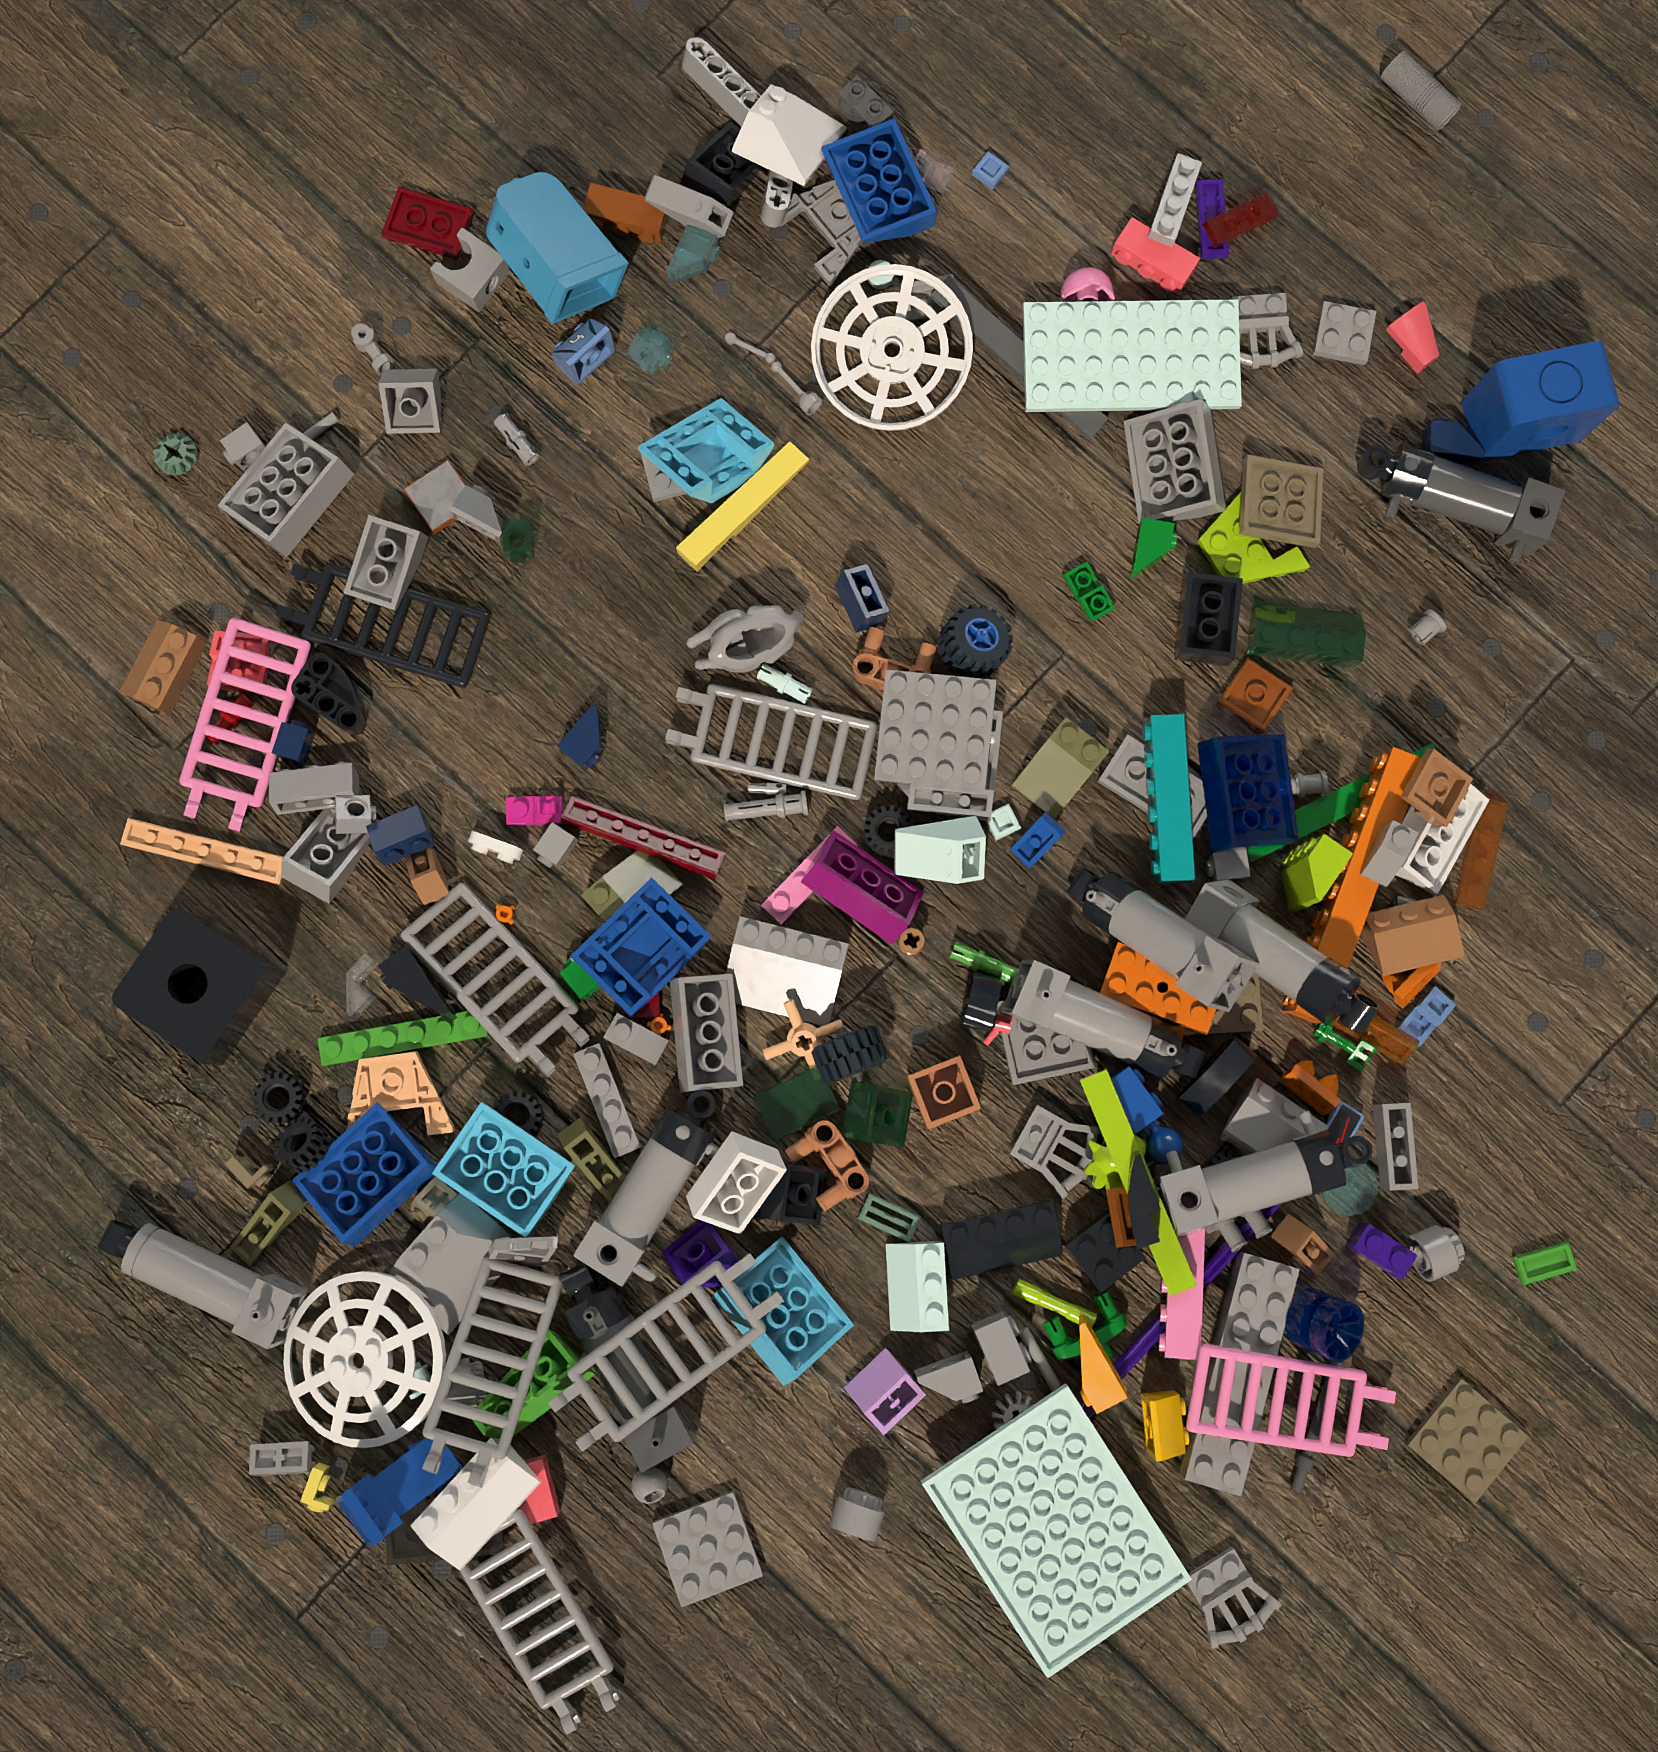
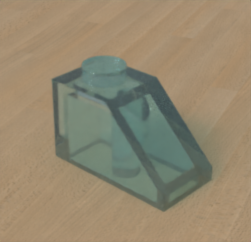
[666,224,720,284]

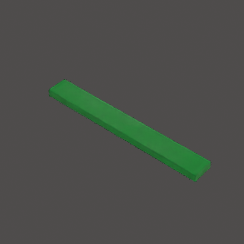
[1236,743,1436,864]

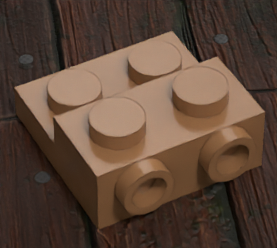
[1401,749,1473,827]

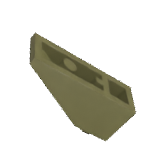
[558,1117,626,1203]
[230,1180,308,1266]

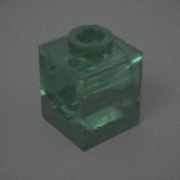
[502,519,534,563]

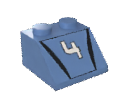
[551,318,615,386]

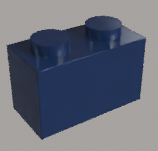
[834,564,890,633]
[366,805,435,866]

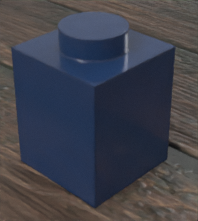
[272,720,315,765]

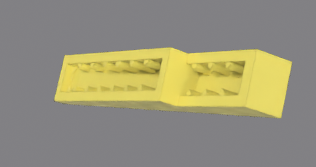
[676,442,809,572]

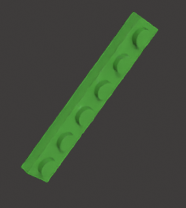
[317,1011,489,1066]

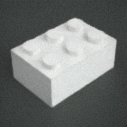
[686,1131,787,1234]

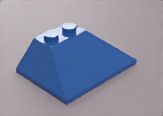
[571,877,712,1016]

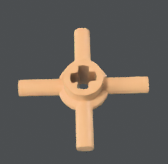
[763,999,845,1080]

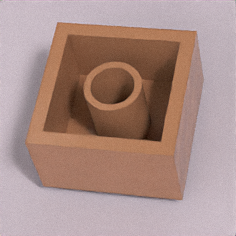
[906,1056,981,1129]

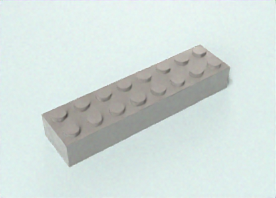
[1179,1251,1300,1496]

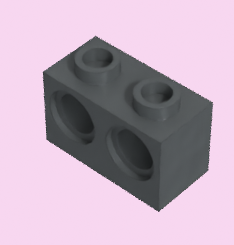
[838,75,894,131]

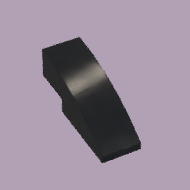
[1127,1151,1161,1249]

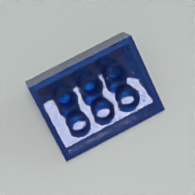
[1197,734,1299,853]

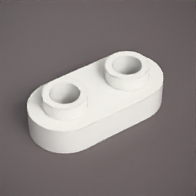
[468,831,524,864]

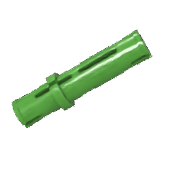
[949,941,1018,984]

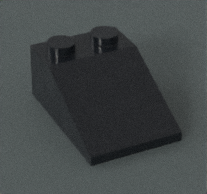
[680,122,763,208]

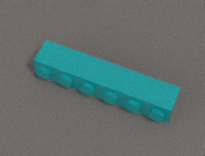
[1142,714,1195,885]

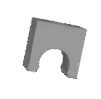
[430,228,511,312]

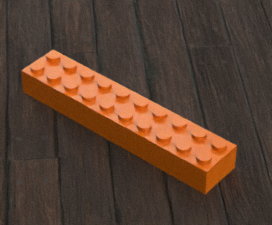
[1282,747,1421,1024]

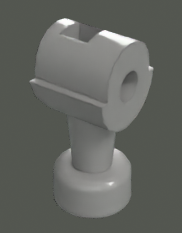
[351,323,395,375]

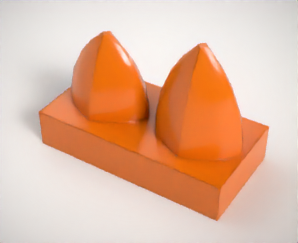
[1381,962,1441,1009]
[1279,1061,1341,1116]

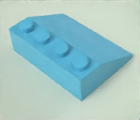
[432,1102,576,1238]
[712,1237,854,1386]

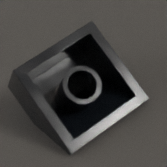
[756,1163,828,1225]

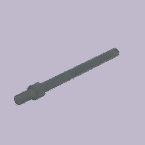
[1291,1323,1354,1493]

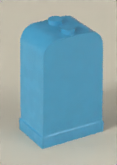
[486,172,628,324]

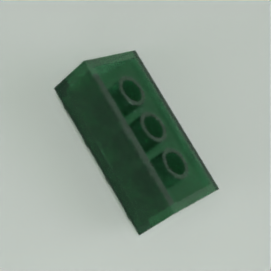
[1246,600,1366,669]

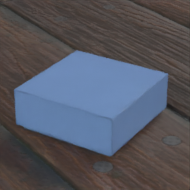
[972,151,1009,190]

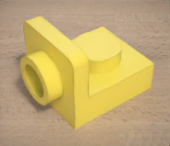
[300,1462,335,1512]

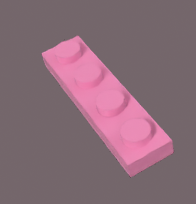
[761,826,857,925]

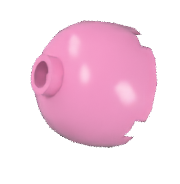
[1060,268,1115,302]

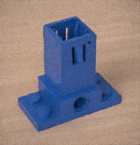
[335,1438,463,1547]

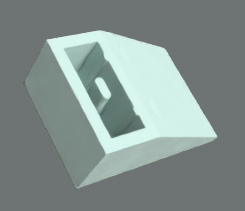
[895,816,986,884]

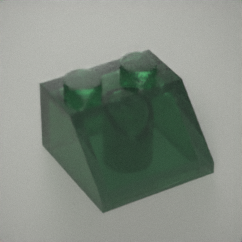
[842,1081,913,1148]

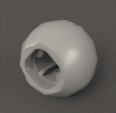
[631,1467,668,1504]

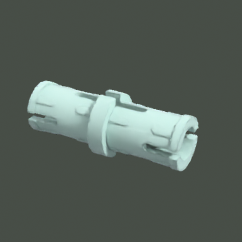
[757,663,813,704]

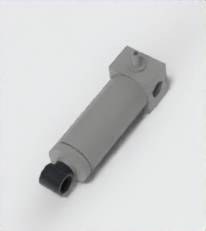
[98,1220,309,1349]

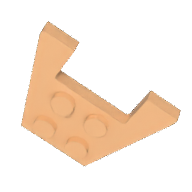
[347,1051,455,1135]

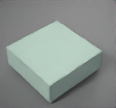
[986,803,1021,841]

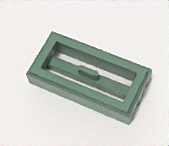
[858,1192,921,1243]

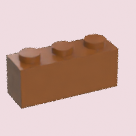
[583,183,669,243]

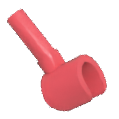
[984,1014,1013,1045]

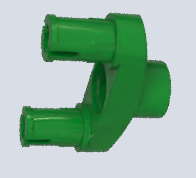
[1042,1290,1128,1360]

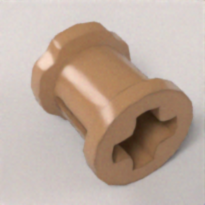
[898,928,925,955]

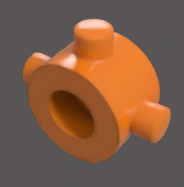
[495,904,516,925]
[647,1014,672,1036]

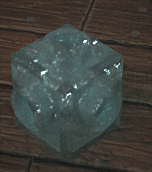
[626,326,675,374]

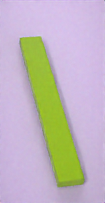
[1080,1069,1197,1296]

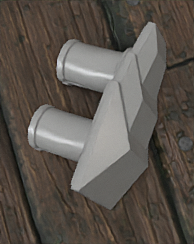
[1205,1210,1273,1253]

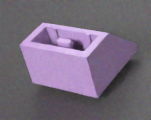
[844,1347,926,1435]

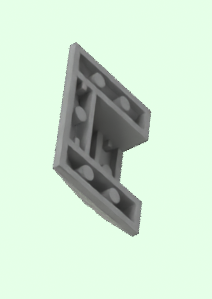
[388,1193,514,1335]

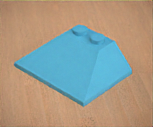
[638,398,774,503]

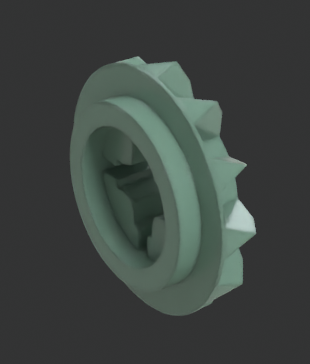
[153,432,198,475]

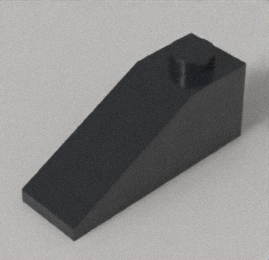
[378,946,458,1021]

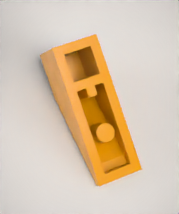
[1079,1314,1128,1414]

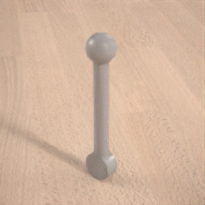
[725,332,776,363]

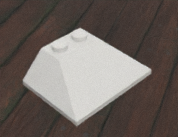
[732,84,847,186]

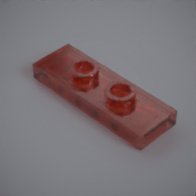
[1202,192,1279,248]

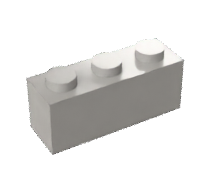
[269,762,359,815]
[1373,1103,1418,1191]

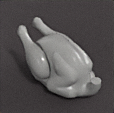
[686,605,803,673]

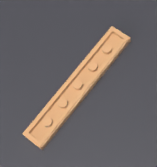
[120,818,284,885]

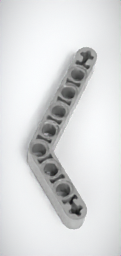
[682,37,793,228]

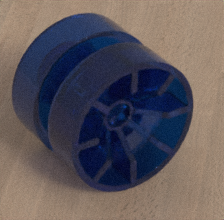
[1285,1288,1364,1362]

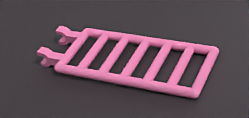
[179,617,311,831]
[1186,1344,1396,1457]

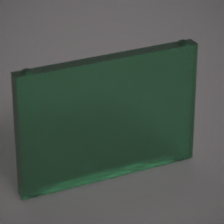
[753,1066,841,1141]

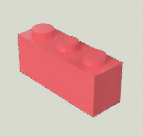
[1111,217,1200,295]

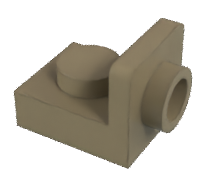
[225,1155,275,1189]
[410,1176,457,1224]

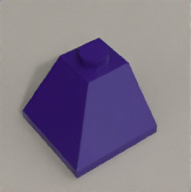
[662,1220,740,1288]

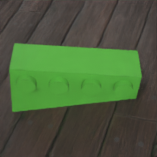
[473,1329,595,1439]

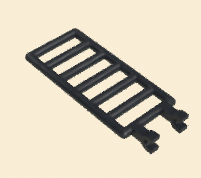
[276,563,490,688]

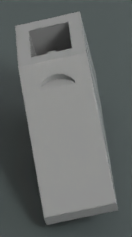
[644,175,734,241]

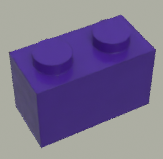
[1345,1222,1418,1280]

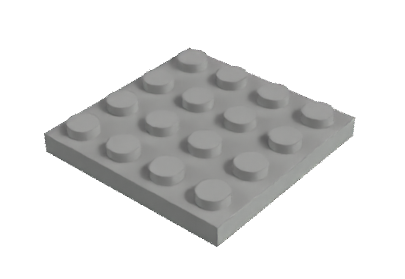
[874,670,997,790]

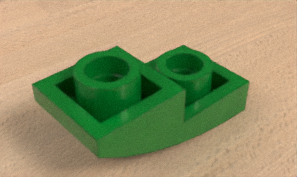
[1062,561,1115,622]

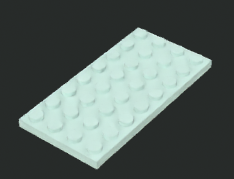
[1022,300,1242,412]

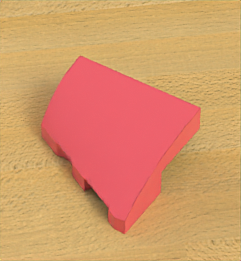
[1386,301,1440,374]

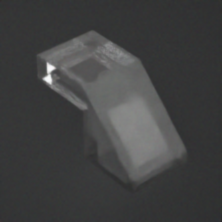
[346,953,379,1018]

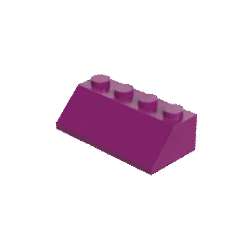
[801,830,924,944]

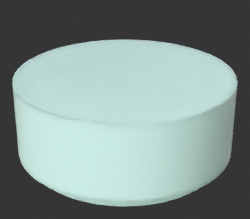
[868,260,894,289]

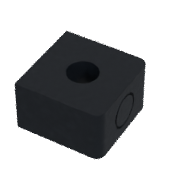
[112,909,286,1065]

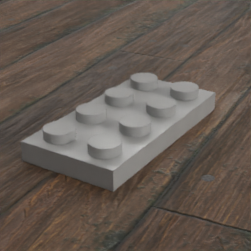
[1098,734,1221,839]

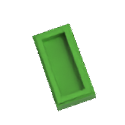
[1512,1241,1578,1285]

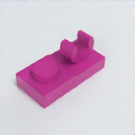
[506,796,563,826]

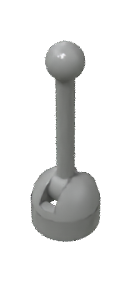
[771,361,823,416]

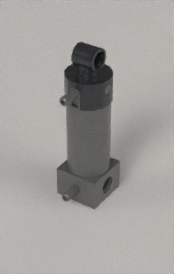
[1357,443,1566,564]
[560,1262,697,1473]

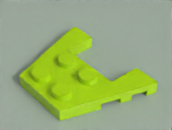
[1197,492,1310,584]

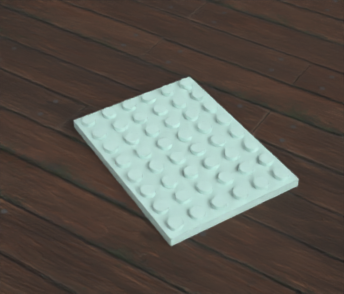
[921,1383,1192,1678]

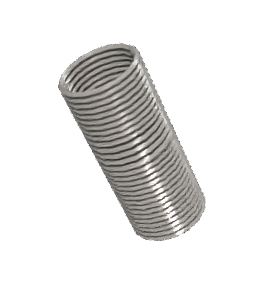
[1381,51,1461,131]

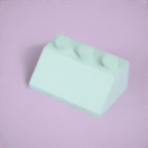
[886,1241,949,1332]

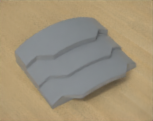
[897,710,1003,822]

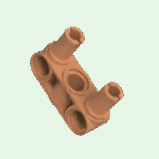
[853,627,937,691]
[784,1121,869,1212]

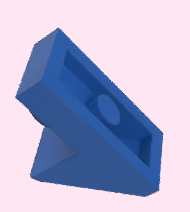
[1010,812,1066,869]

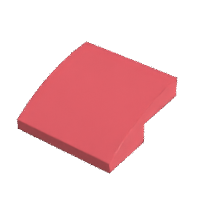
[207,631,270,692]

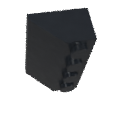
[940,1199,1063,1280]

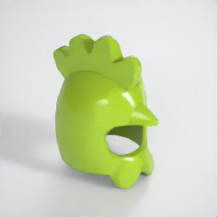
[1084,1133,1147,1190]

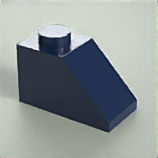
[1423,418,1485,465]
[557,705,603,771]

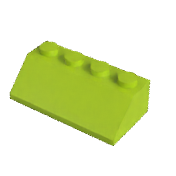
[1281,834,1353,913]

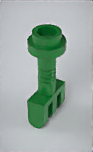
[1313,1023,1379,1071]

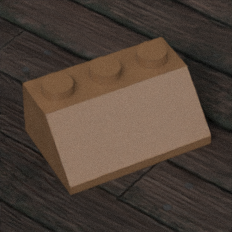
[119,620,207,716]
[1361,895,1464,976]

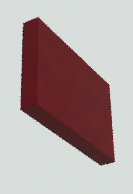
[381,186,475,261]

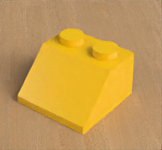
[1140,1390,1189,1462]

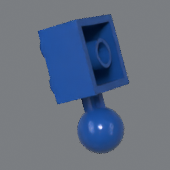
[1110,1067,1183,1164]

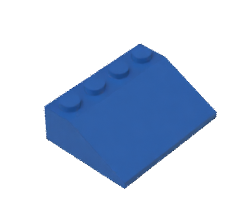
[821,118,937,243]
[292,1102,437,1247]

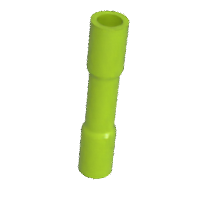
[1012,1278,1097,1327]

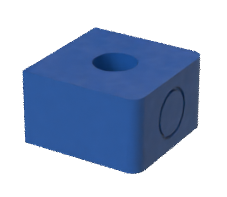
[1461,341,1620,462]

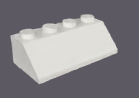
[1396,784,1489,895]
[411,1438,542,1570]

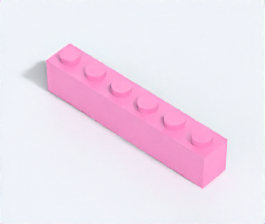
[1159,1196,1205,1360]

